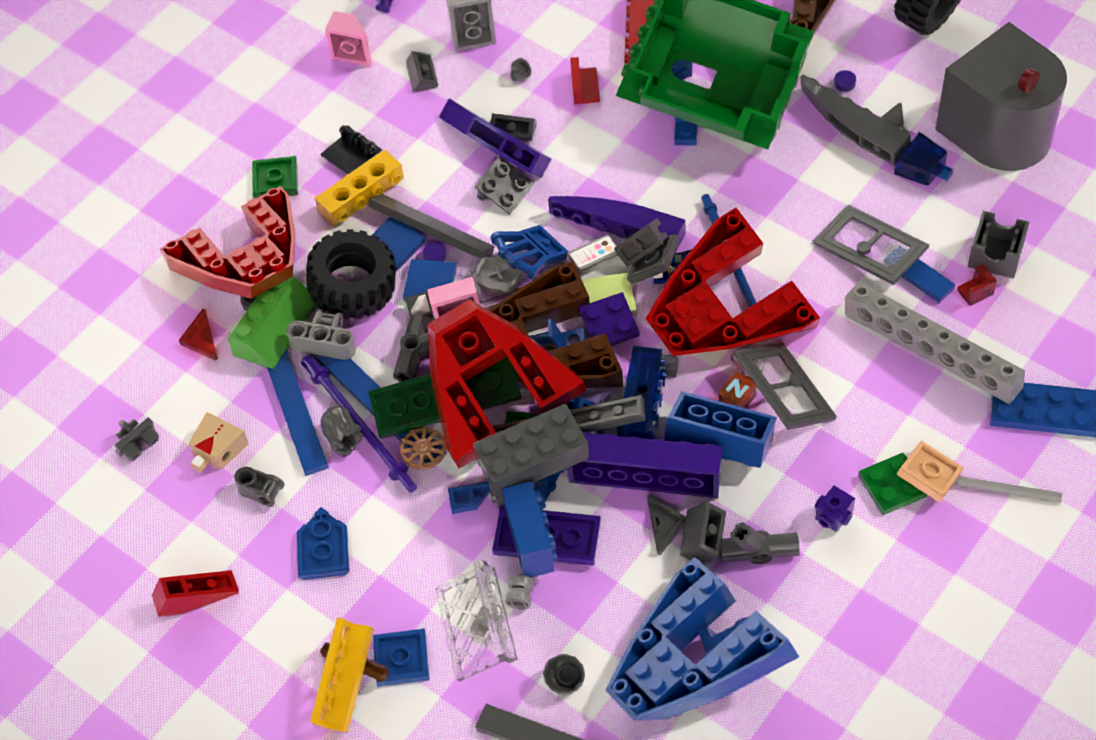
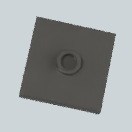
[627,234,680,285]

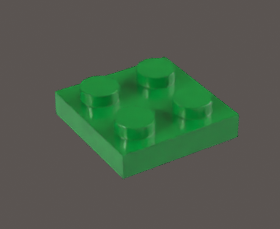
[858,452,928,515]

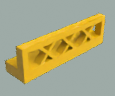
[310,617,374,733]

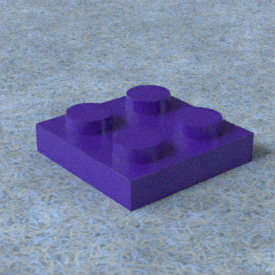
[578,292,640,346]

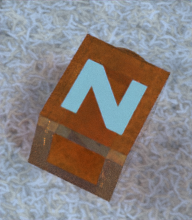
[719,371,757,408]

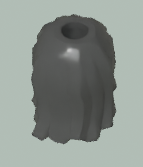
[320,406,363,457]

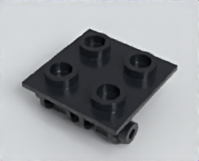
[320,125,382,174]

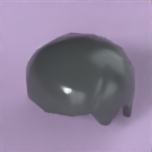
[543,654,585,695]

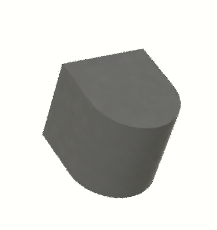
[935,22,1067,171]

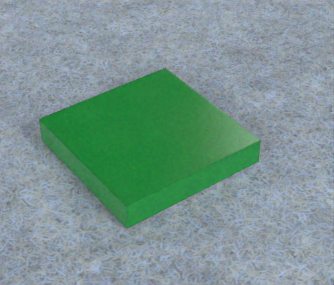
[252,156,298,198]

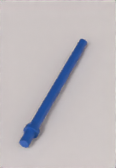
[701,194,757,308]

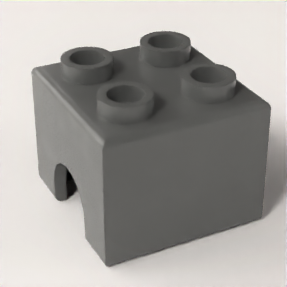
[967,210,1030,279]

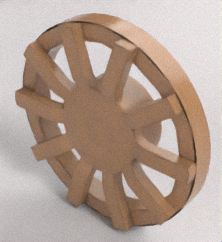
[400,426,447,470]

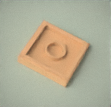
[896,440,964,503]

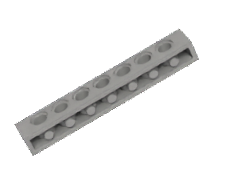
[845,281,1026,405]

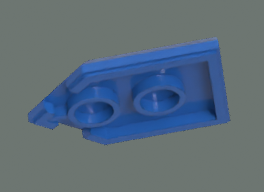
[297,507,349,580]

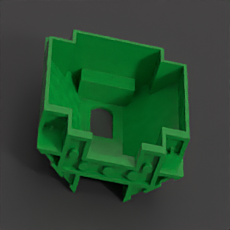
[615,0,815,150]

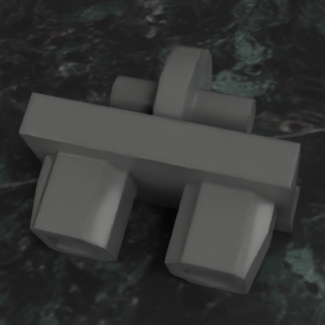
[115,417,159,462]

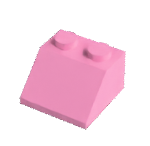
[325,11,372,66]

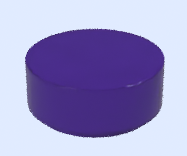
[834,70,856,92]
[423,242,447,262]

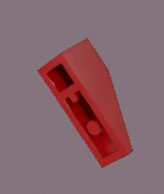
[151,570,239,617]

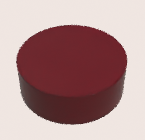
[1018,68,1040,93]

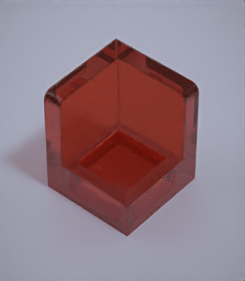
[957,264,997,306]

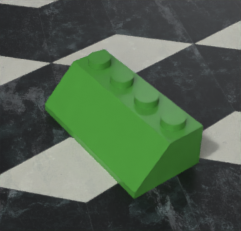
[228,277,317,369]

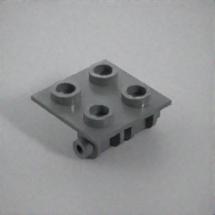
[475,156,535,215]

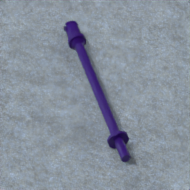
[301,354,417,493]

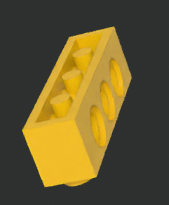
[314,149,404,227]

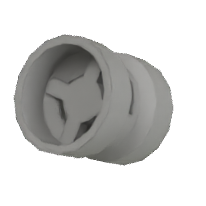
[505,575,534,610]

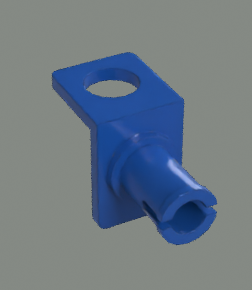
[529,319,586,349]

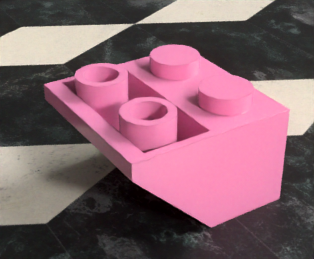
[427,277,481,319]

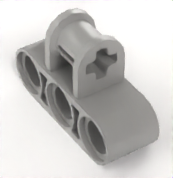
[286,309,356,360]

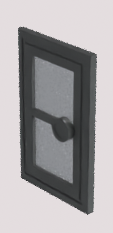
[813,204,930,285]
[733,342,837,430]

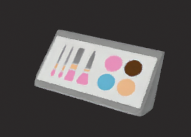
[567,234,618,273]

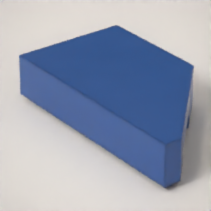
[448,481,490,514]

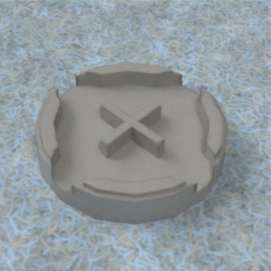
[475,254,522,296]

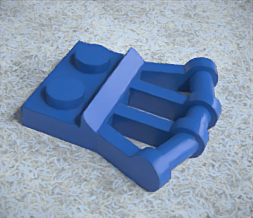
[490,225,569,280]

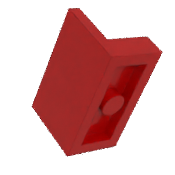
[570,57,600,105]

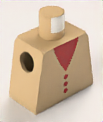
[189,412,249,473]

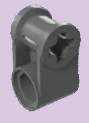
[234,466,285,507]

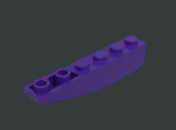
[439,98,552,178]
[548,196,686,254]

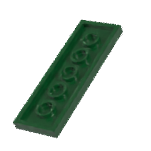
[368,358,523,439]

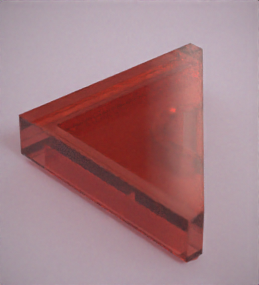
[178,309,218,361]

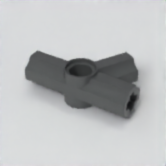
[393,313,431,382]
[720,522,800,564]

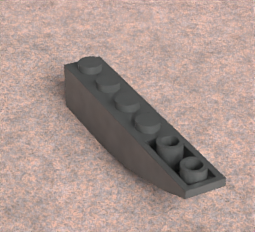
[800,74,911,166]

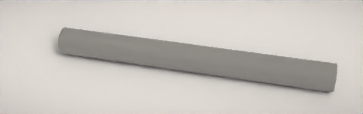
[957,476,1063,503]

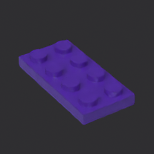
[492,506,601,566]

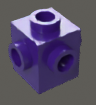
[814,485,855,532]

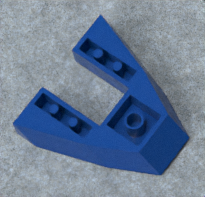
[605,557,800,721]

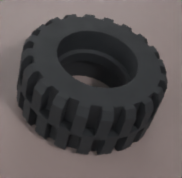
[894,0,961,35]
[306,229,396,320]

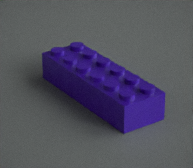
[568,431,722,498]

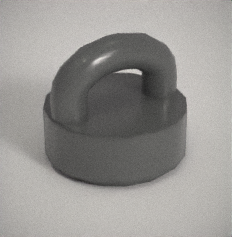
[510,58,532,82]

